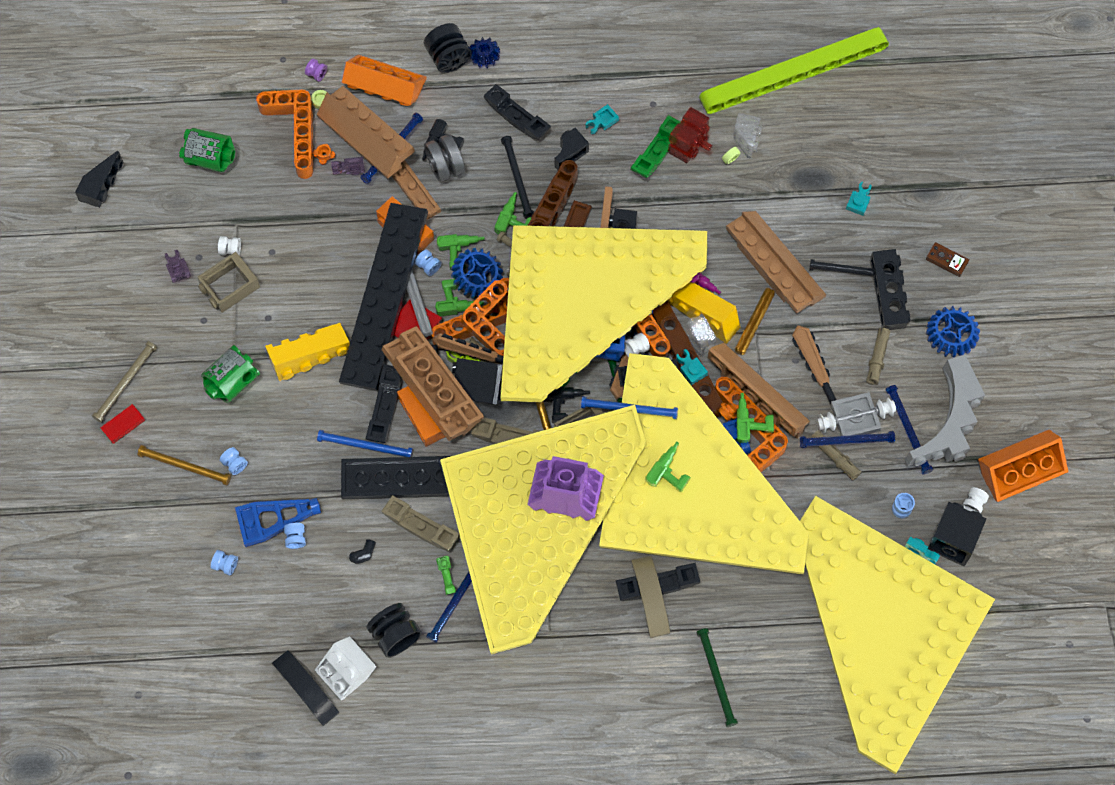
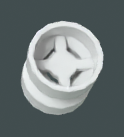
[218,236,241,256]
[624,333,650,357]
[962,487,989,514]

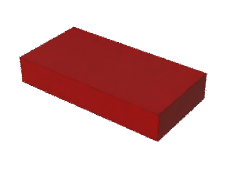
[100,404,145,444]

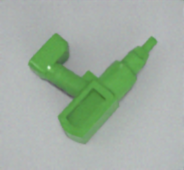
[494,192,531,235]
[437,234,485,270]
[435,279,484,316]
[736,393,774,443]
[645,441,691,492]
[436,556,456,595]

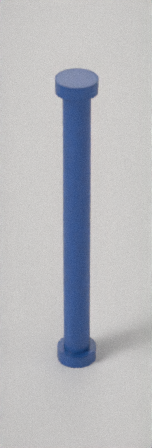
[581,396,678,420]
[317,430,413,457]

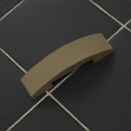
[471,418,540,444]
[381,495,460,551]
[631,556,670,638]

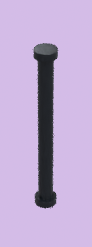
[501,136,534,219]
[809,259,903,276]

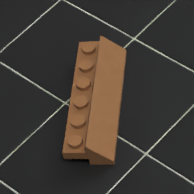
[317,86,415,179]
[726,211,826,314]
[382,326,484,441]
[707,343,810,439]

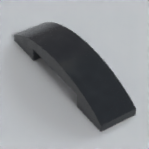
[484,84,551,140]
[365,364,402,443]
[615,562,700,601]
[272,650,339,726]

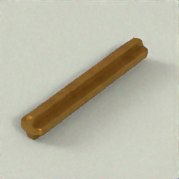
[735,288,775,355]

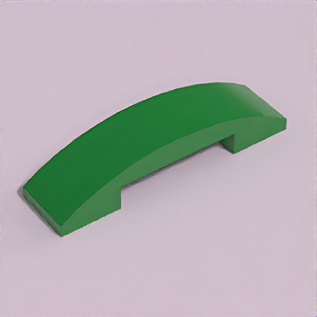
[630,115,684,178]

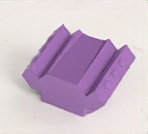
[527,456,604,521]

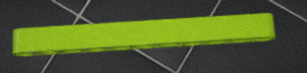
[699,27,889,114]

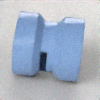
[415,249,442,276]
[220,447,248,475]
[892,493,915,518]
[284,523,306,549]
[211,550,238,575]

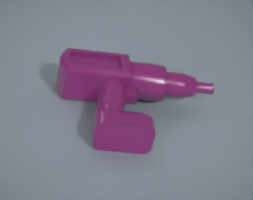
[690,272,721,295]

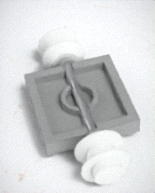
[816,392,896,440]

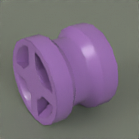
[305,58,327,82]

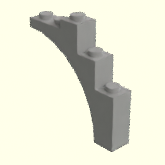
[905,355,985,466]

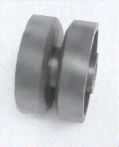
[424,134,465,182]

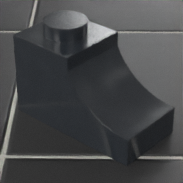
[554,127,589,170]

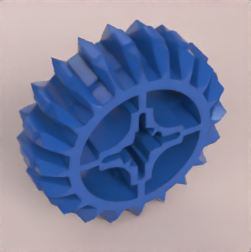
[451,248,503,299]
[926,306,980,358]

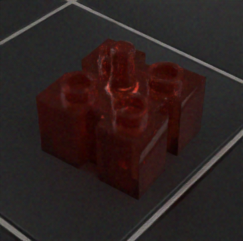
[668,107,713,164]

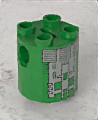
[179,128,236,172]
[201,345,260,403]

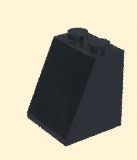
[452,358,503,404]
[928,502,987,567]

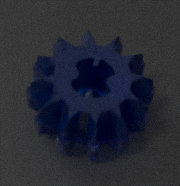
[470,36,500,69]

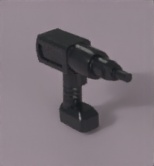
[422,119,464,161]
[543,386,590,423]

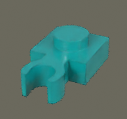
[585,104,619,134]
[846,181,872,216]
[676,349,708,385]
[905,537,940,564]

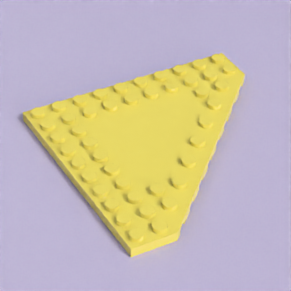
[501,225,707,402]
[599,353,809,574]
[440,405,646,654]
[800,496,995,774]

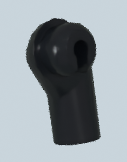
[349,539,376,564]

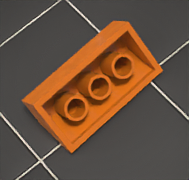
[342,55,427,106]
[978,429,1068,502]

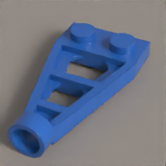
[235,498,321,547]

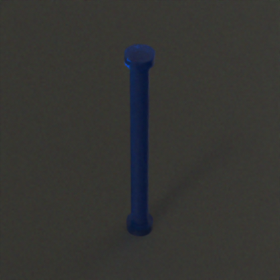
[360,112,423,184]
[885,385,934,475]
[800,431,895,448]
[426,571,472,643]

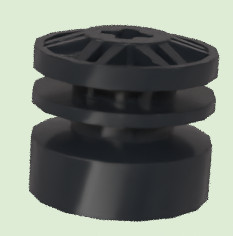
[423,23,472,73]
[366,603,422,658]

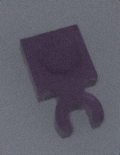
[331,157,365,175]
[165,250,191,283]

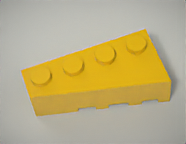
[667,282,741,344]
[265,323,350,381]

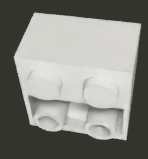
[315,637,376,700]

